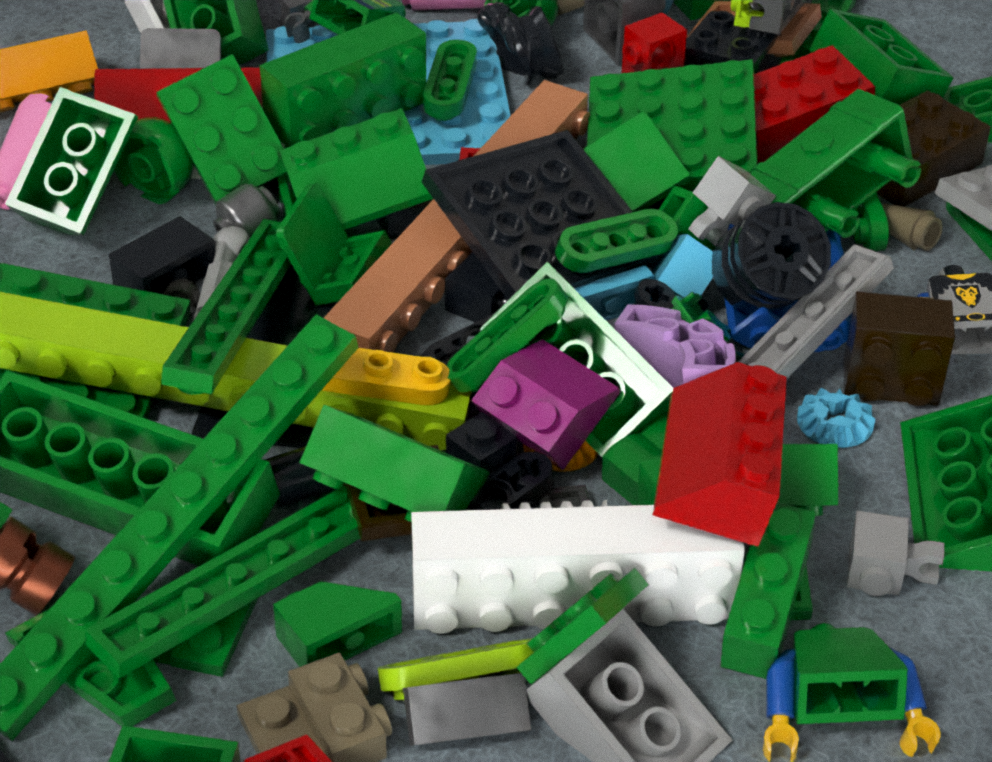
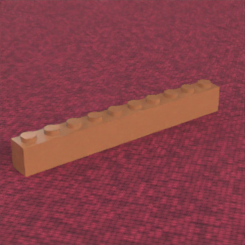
[324,80,591,353]

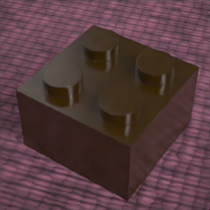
[843,291,955,406]

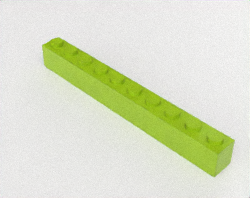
[0,292,472,451]

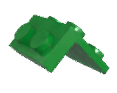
[276,183,392,305]

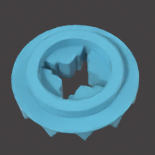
[797,388,876,448]

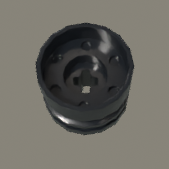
[712,202,831,314]

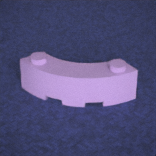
[614,304,736,388]

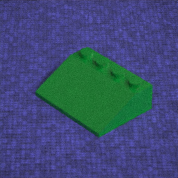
[900,395,992,572]

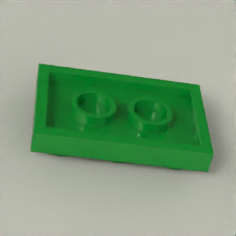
[156,54,287,205]

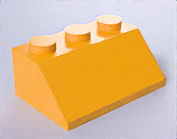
[0,30,98,113]

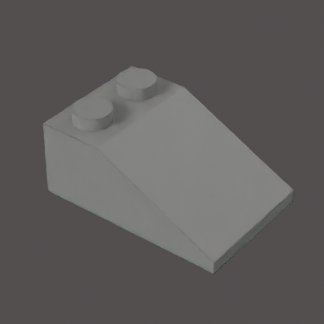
[526,609,732,762]

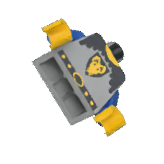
[916,265,992,354]

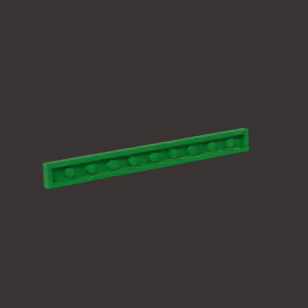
[0,314,359,741]

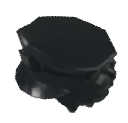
[477,2,564,85]

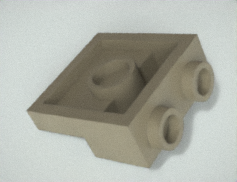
[236,652,392,762]

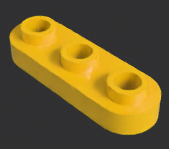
[322,348,450,405]

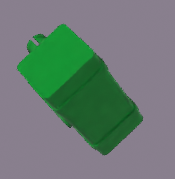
[750,89,921,238]

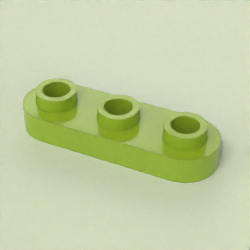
[377,638,533,700]

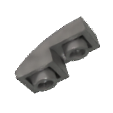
[403,673,531,746]

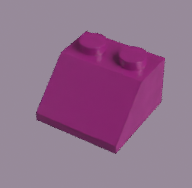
[471,339,621,470]

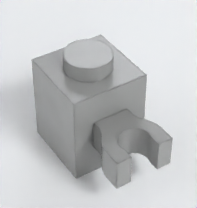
[688,156,776,246]
[847,510,944,596]

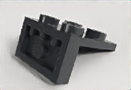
[684,11,781,74]

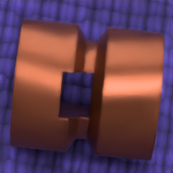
[0,516,75,616]

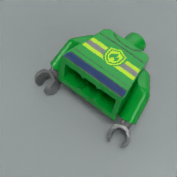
[284,0,406,43]

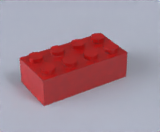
[754,45,875,163]

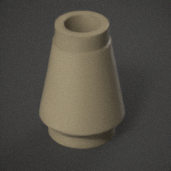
[882,203,943,251]

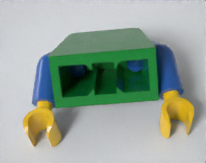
[763,623,941,762]

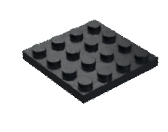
[422,130,664,300]

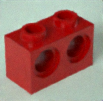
[621,12,687,73]

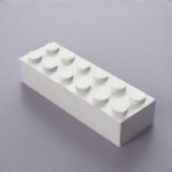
[411,505,745,634]

